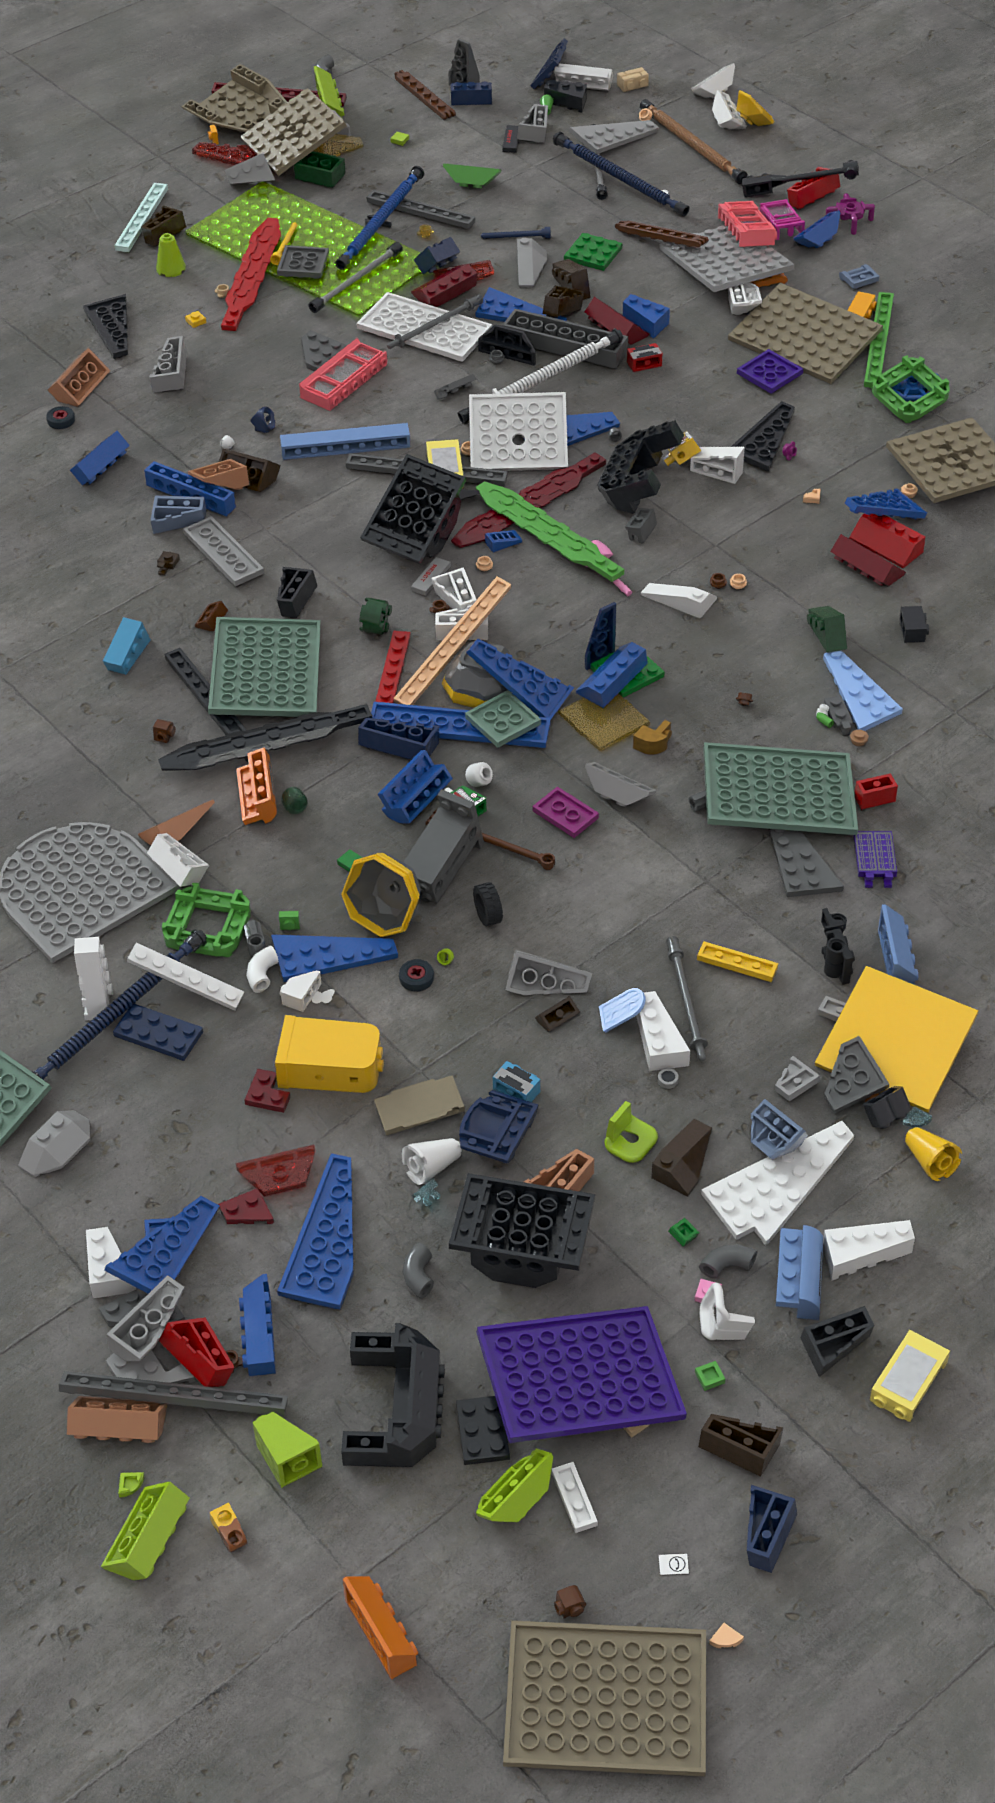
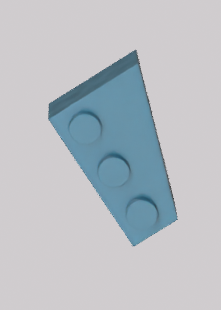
[103,617,151,675]

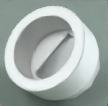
[221,435,235,449]

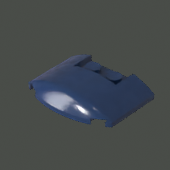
[459,1090,539,1163]

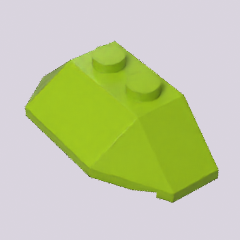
[476,1448,553,1522]

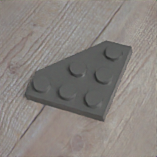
[301,330,347,371]
[824,1036,889,1114]
[99,1289,185,1333]

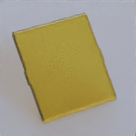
[558,694,651,751]

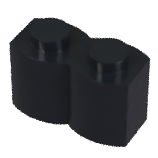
[863,1086,912,1129]

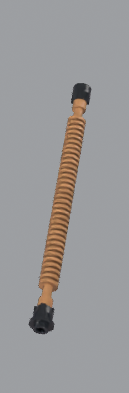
[640,99,748,185]

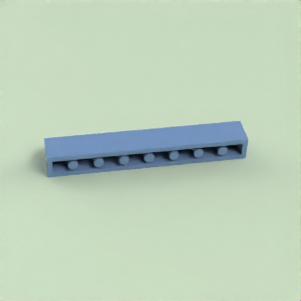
[280,423,410,460]

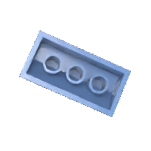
[878,904,918,985]

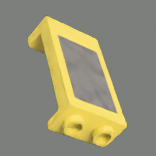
[426,439,464,488]
[870,1330,950,1422]

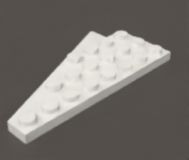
[701,1121,854,1246]

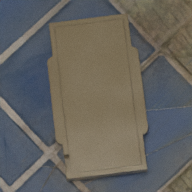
[374,1075,465,1136]

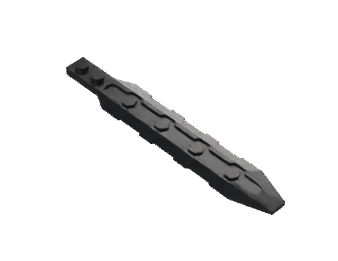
[158,704,372,771]

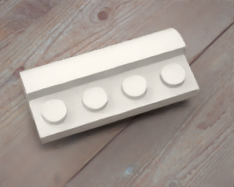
[554,63,613,91]

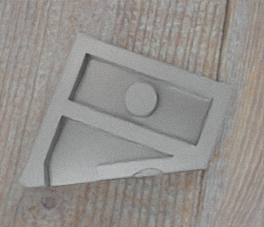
[775,1056,820,1101]

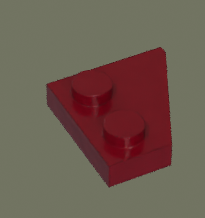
[218,1188,274,1224]

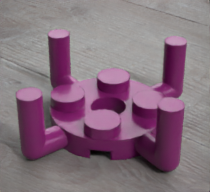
[826,193,875,235]

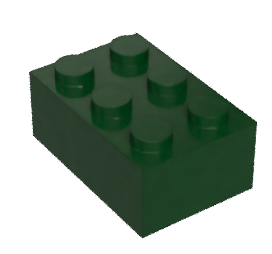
[294,151,346,188]

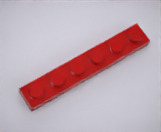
[375,630,411,703]

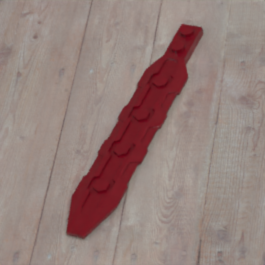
[451,452,606,548]

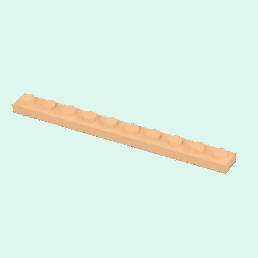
[394,576,511,705]

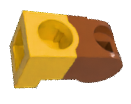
[210,1502,247,1553]

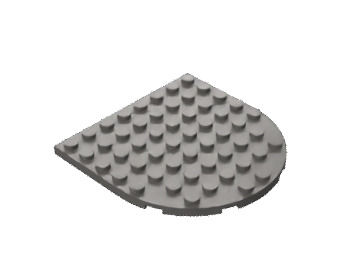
[0,822,181,963]

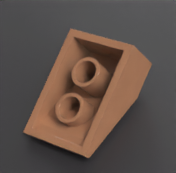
[188,459,249,490]

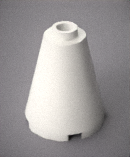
[402,1138,462,1185]

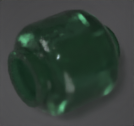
[281,787,308,814]

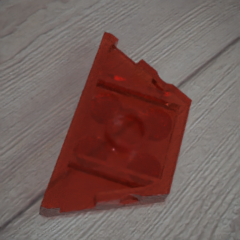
[235,1144,316,1197]

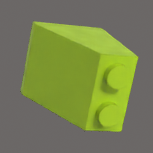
[252,1412,322,1488]

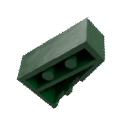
[807,606,847,653]

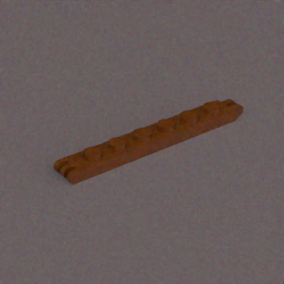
[394,70,456,120]
[615,220,709,248]

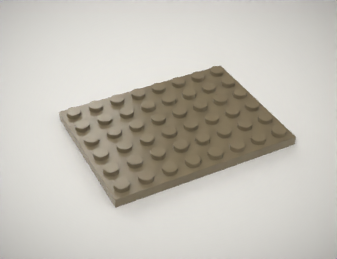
[728,283,883,384]
[503,1620,706,1777]

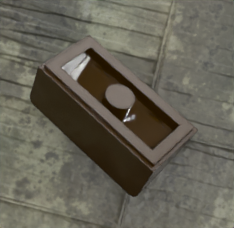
[535,996,580,1032]

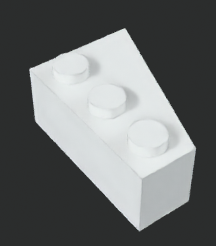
[690,447,744,484]
[431,567,477,611]
[435,605,488,640]

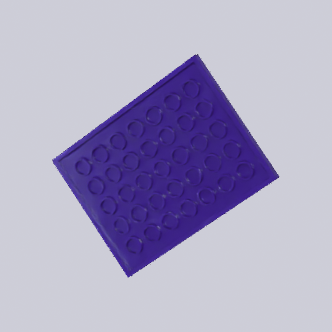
[476,1306,687,1443]

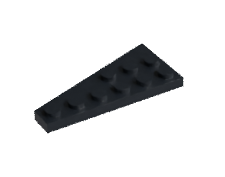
[83,294,128,359]

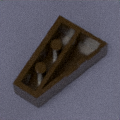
[542,285,584,318]

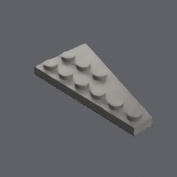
[569,120,659,154]

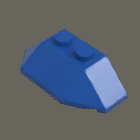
[793,210,840,248]

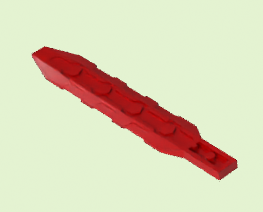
[221,218,281,331]

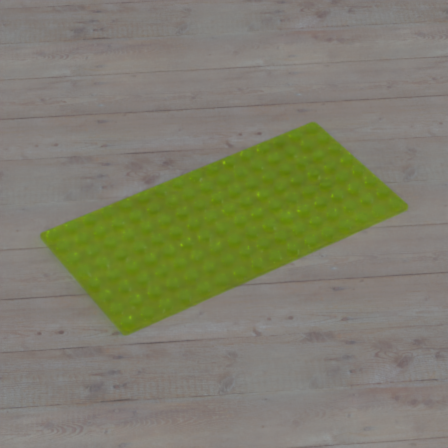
[185,181,422,316]

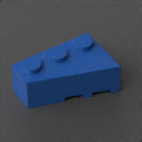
[623,294,670,339]

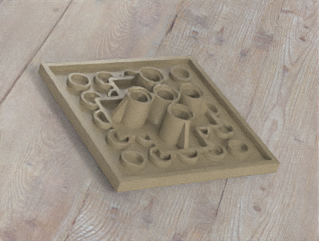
[241,88,347,176]
[886,418,995,503]

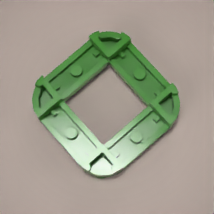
[872,355,950,423]
[162,883,251,957]

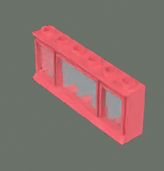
[299,338,387,411]

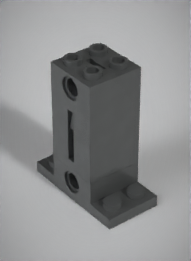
[403,789,484,904]

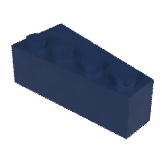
[358,718,440,760]

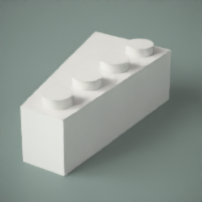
[636,991,690,1071]
[823,1220,915,1281]

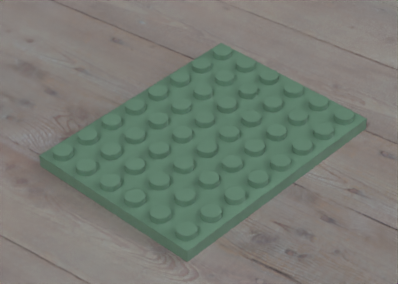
[208,617,321,717]
[703,742,858,835]

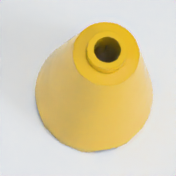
[905,1127,962,1181]

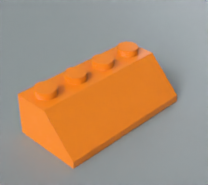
[343,1576,418,1680]

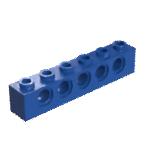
[144,461,236,516]

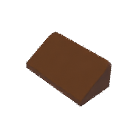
[194,601,228,631]

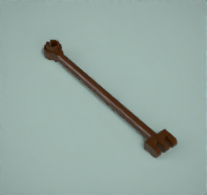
[425,810,555,870]

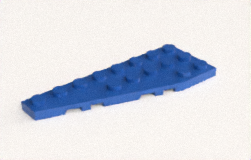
[277,1153,354,1310]

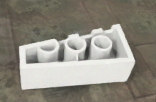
[74,937,113,1021]

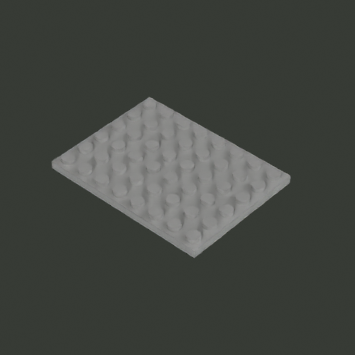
[660,226,794,292]

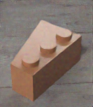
[524,1149,594,1191]

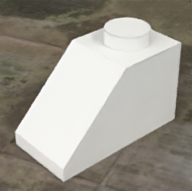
[280,970,321,1012]

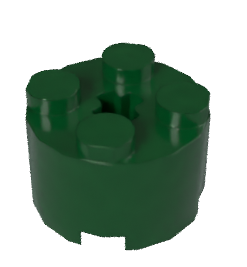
[359,597,392,635]

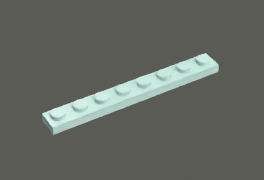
[115,183,168,252]

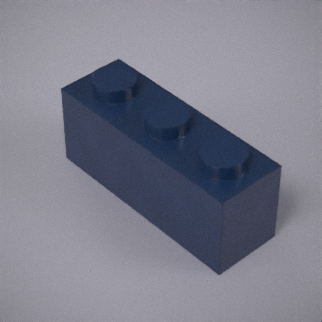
[451,81,492,105]

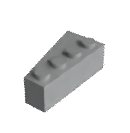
[149,336,187,393]

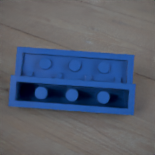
[378,750,453,824]

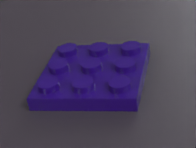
[737,349,803,394]

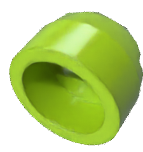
[437,948,454,965]

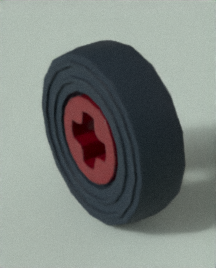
[46,406,75,429]
[399,959,434,992]

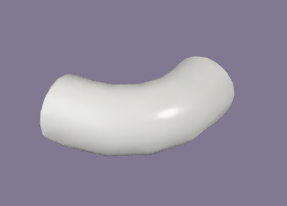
[246,945,279,993]

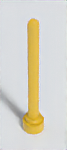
[270,222,298,265]

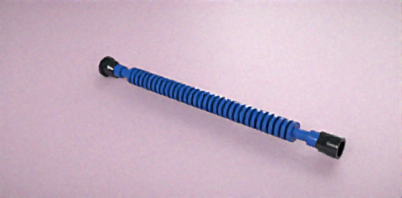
[335,166,425,270]

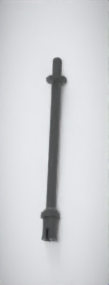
[387,294,483,349]
[666,936,708,1061]

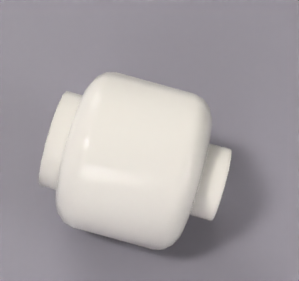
[465,762,493,787]

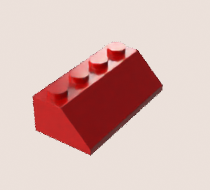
[849,513,926,568]

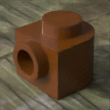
[153,719,176,743]
[554,1585,586,1618]

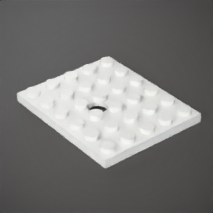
[469,392,568,471]

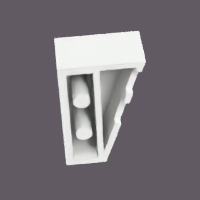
[147,833,209,887]
[86,1227,136,1298]

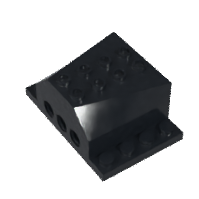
[360,454,466,564]
[449,1173,595,1288]

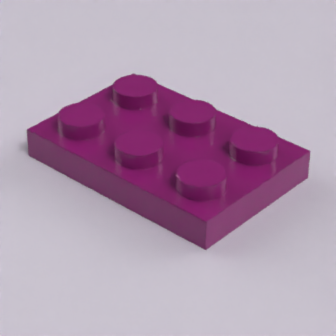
[532,786,599,838]

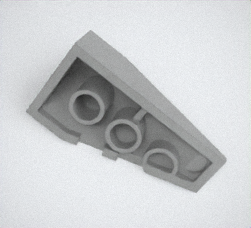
[517,238,547,288]
[505,950,592,995]
[106,1275,184,1361]

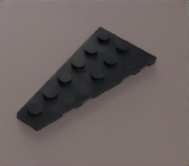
[731,401,795,472]

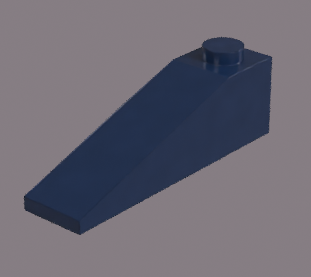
[585,602,616,670]

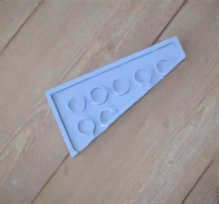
[823,650,903,731]

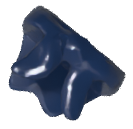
[250,406,275,433]

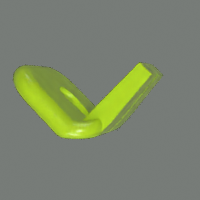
[604,1101,658,1163]

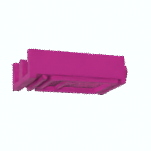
[760,199,805,240]

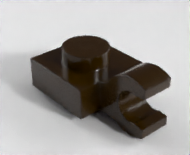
[157,551,180,575]

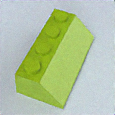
[313,66,345,119]
[101,1482,190,1580]

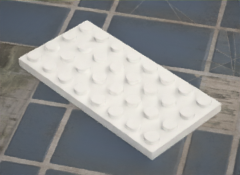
[356,292,492,362]

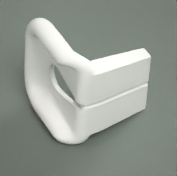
[700,1283,755,1340]

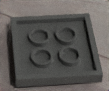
[277,245,329,279]

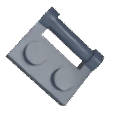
[839,264,879,289]

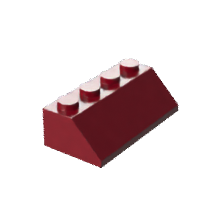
[411,264,477,307]
[584,297,649,345]
[830,534,906,586]

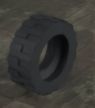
[473,882,503,927]

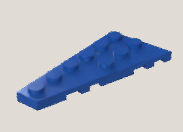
[476,287,567,322]
[521,412,620,446]
[844,489,927,519]
[466,639,574,719]
[271,935,398,982]

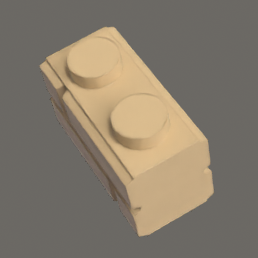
[617,67,649,92]

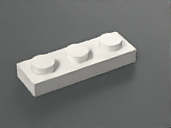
[551,1462,598,1533]

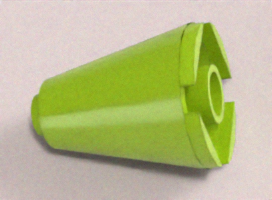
[156,233,186,277]

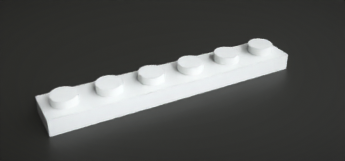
[127,943,244,1011]

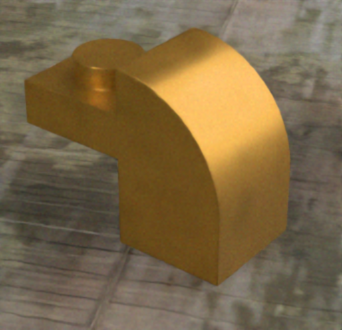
[633,720,672,755]

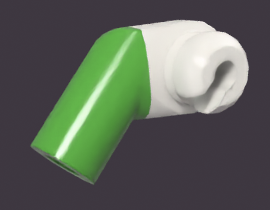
[816,704,834,728]

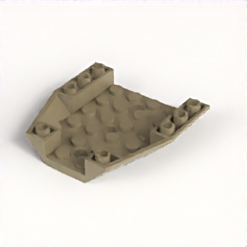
[182,64,288,133]

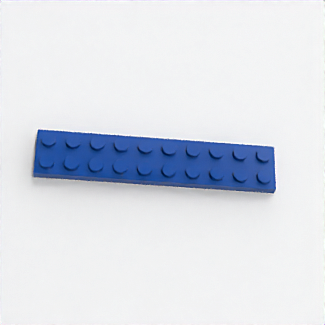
[371,702,551,748]

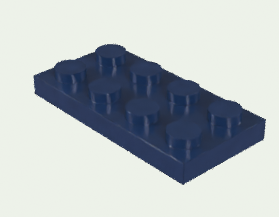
[113,1004,203,1061]

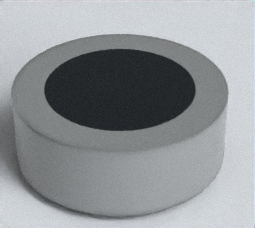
[658,1068,678,1089]

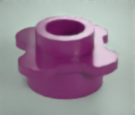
[782,441,797,461]

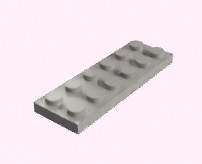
[183,516,264,587]

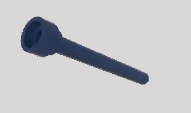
[481,227,551,239]

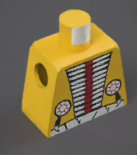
[662,431,701,466]

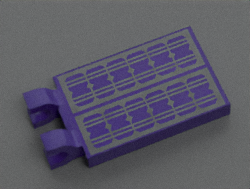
[853,831,897,888]

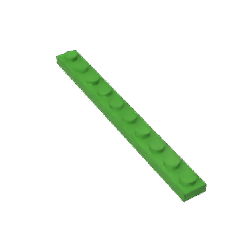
[864,292,894,388]

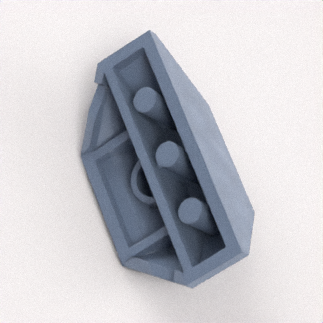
[751,1099,808,1160]

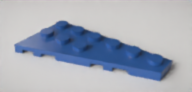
[104,1196,219,1294]

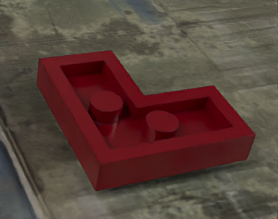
[244,1069,290,1113]

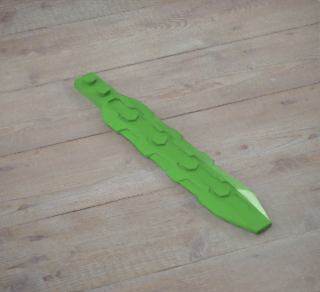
[476,481,624,582]

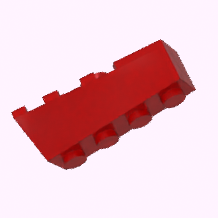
[787,167,841,209]

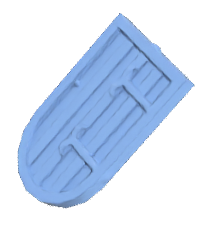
[599,988,646,1033]

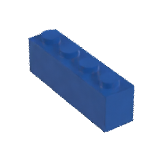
[70,430,130,485]
[239,1274,276,1376]

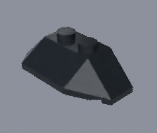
[478,324,536,366]

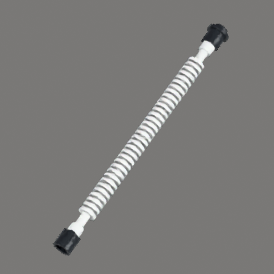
[457,328,623,423]

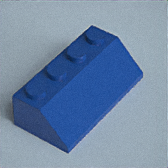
[576,642,648,708]

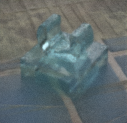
[411,1179,440,1207]

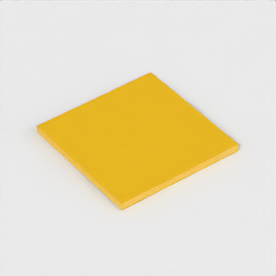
[815,966,978,1113]

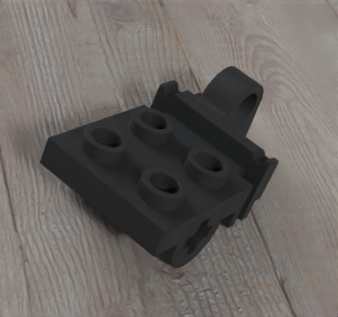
[821,908,855,985]

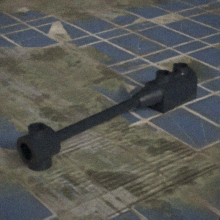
[742,160,859,198]

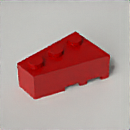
[158,1317,235,1387]

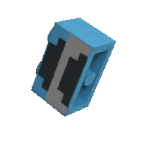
[493,1061,541,1102]

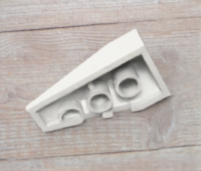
[641,583,717,618]

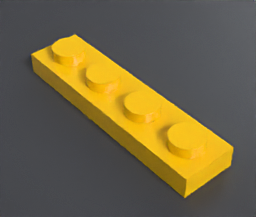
[697,941,778,982]

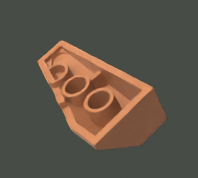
[138,799,215,846]

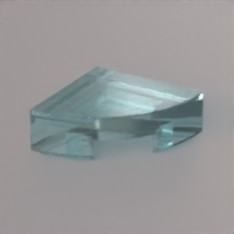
[903,1106,932,1127]

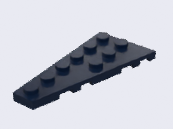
[530,38,568,89]

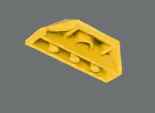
[737,90,774,126]

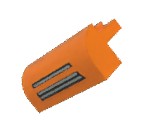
[236,747,277,825]

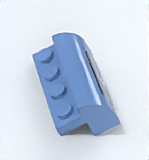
[776,1225,824,1320]

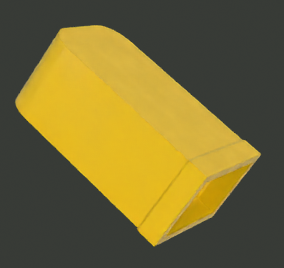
[275,1015,384,1093]

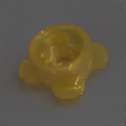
[417,224,434,238]

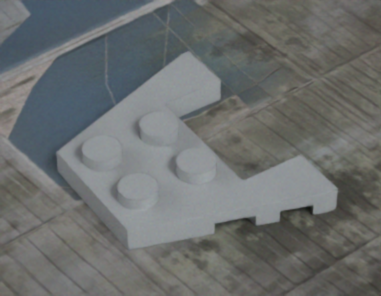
[106,1334,197,1384]

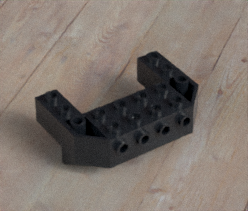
[597,420,684,514]
[341,1323,445,1467]

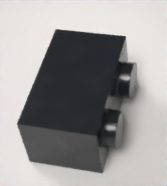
[899,606,929,643]

